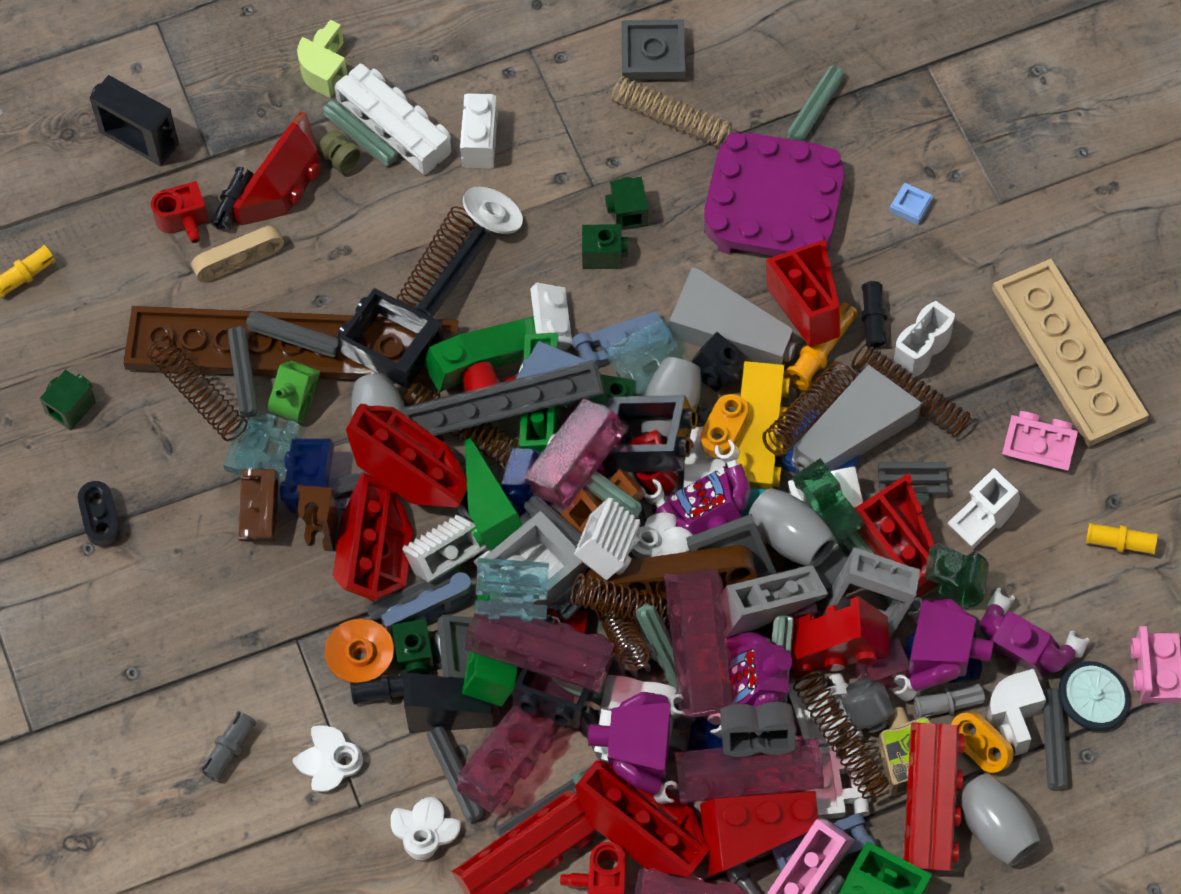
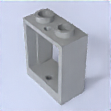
[477,511,588,624]
[823,547,920,640]

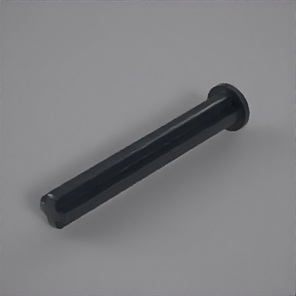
[413,226,490,318]

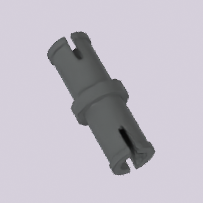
[199,711,256,782]

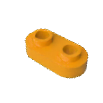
[700,394,748,458]
[951,711,1014,773]

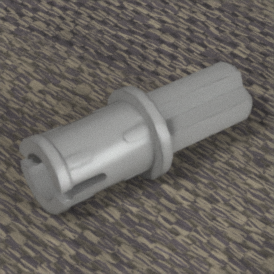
[913,684,985,719]

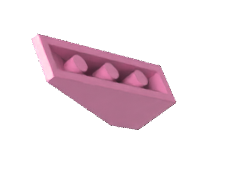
[767,819,855,894]

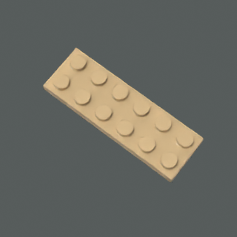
[992,259,1149,447]

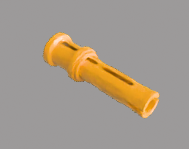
[784,303,858,391]

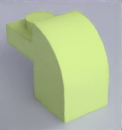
[297,20,347,98]

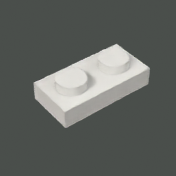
[530,282,572,350]

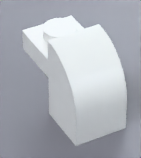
[947,469,1020,550]
[987,669,1046,756]

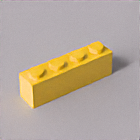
[735,361,790,489]

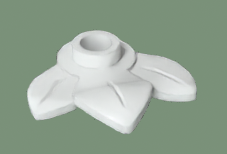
[631,513,693,558]
[292,725,363,792]
[391,797,461,860]

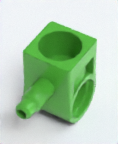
[268,360,320,423]

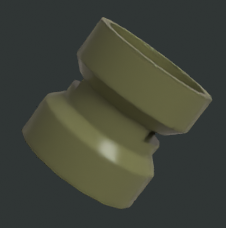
[317,129,362,174]

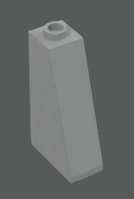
[669,267,797,365]
[792,365,922,476]

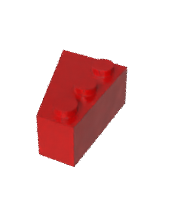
[766,239,840,347]
[851,473,943,599]
[790,596,890,677]
[700,791,819,876]

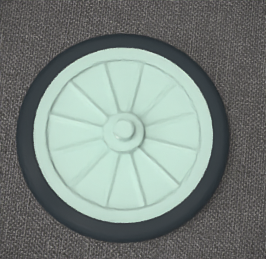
[1059,661,1130,731]

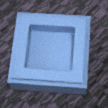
[889,182,933,225]

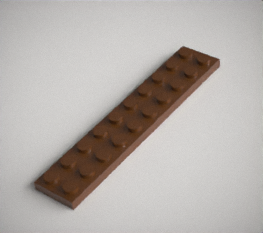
[123,306,459,383]

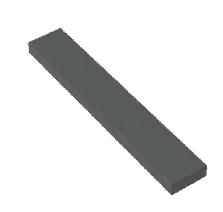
[401,359,605,436]

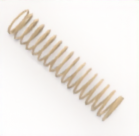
[611,76,732,149]

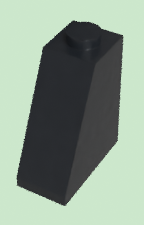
[403,673,499,733]

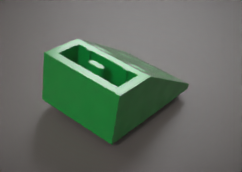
[839,841,932,894]

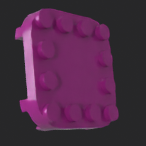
[704,132,844,256]

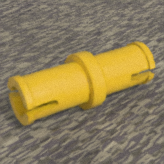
[0,245,56,298]
[1086,522,1158,555]

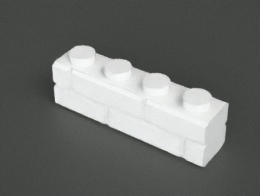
[334,63,451,175]

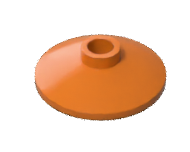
[325,619,394,683]

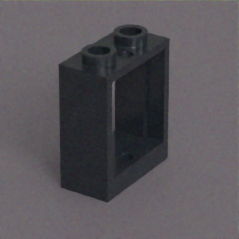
[89,75,179,167]
[338,288,444,389]
[595,395,697,472]
[512,620,611,729]

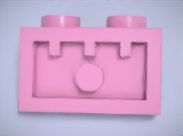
[1002,411,1078,471]
[1130,626,1181,703]

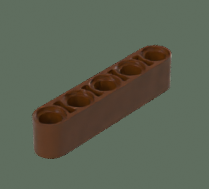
[584,545,757,610]

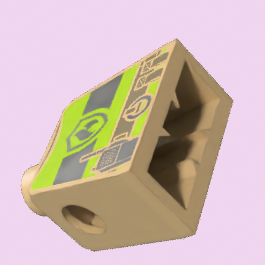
[878,707,930,798]

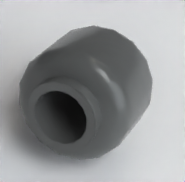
[842,678,894,733]

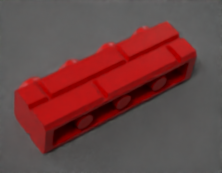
[903,722,965,871]
[451,790,597,894]

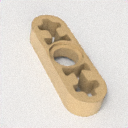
[191,226,284,282]

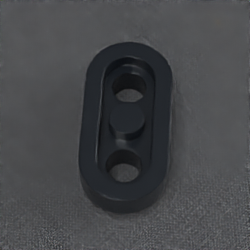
[77,481,120,546]

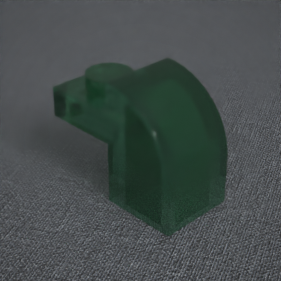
[792,458,864,544]
[925,543,989,610]

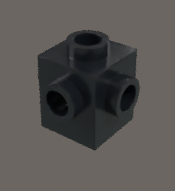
[690,331,747,392]

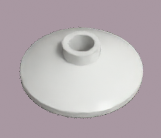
[463,186,523,234]

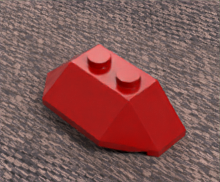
[233,111,321,226]
[345,403,467,507]
[332,473,413,601]
[575,760,709,877]

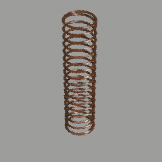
[396,206,476,307]
[146,336,248,442]
[851,343,971,438]
[762,361,855,456]
[403,381,522,469]
[571,574,707,638]
[594,607,650,670]
[793,671,890,799]

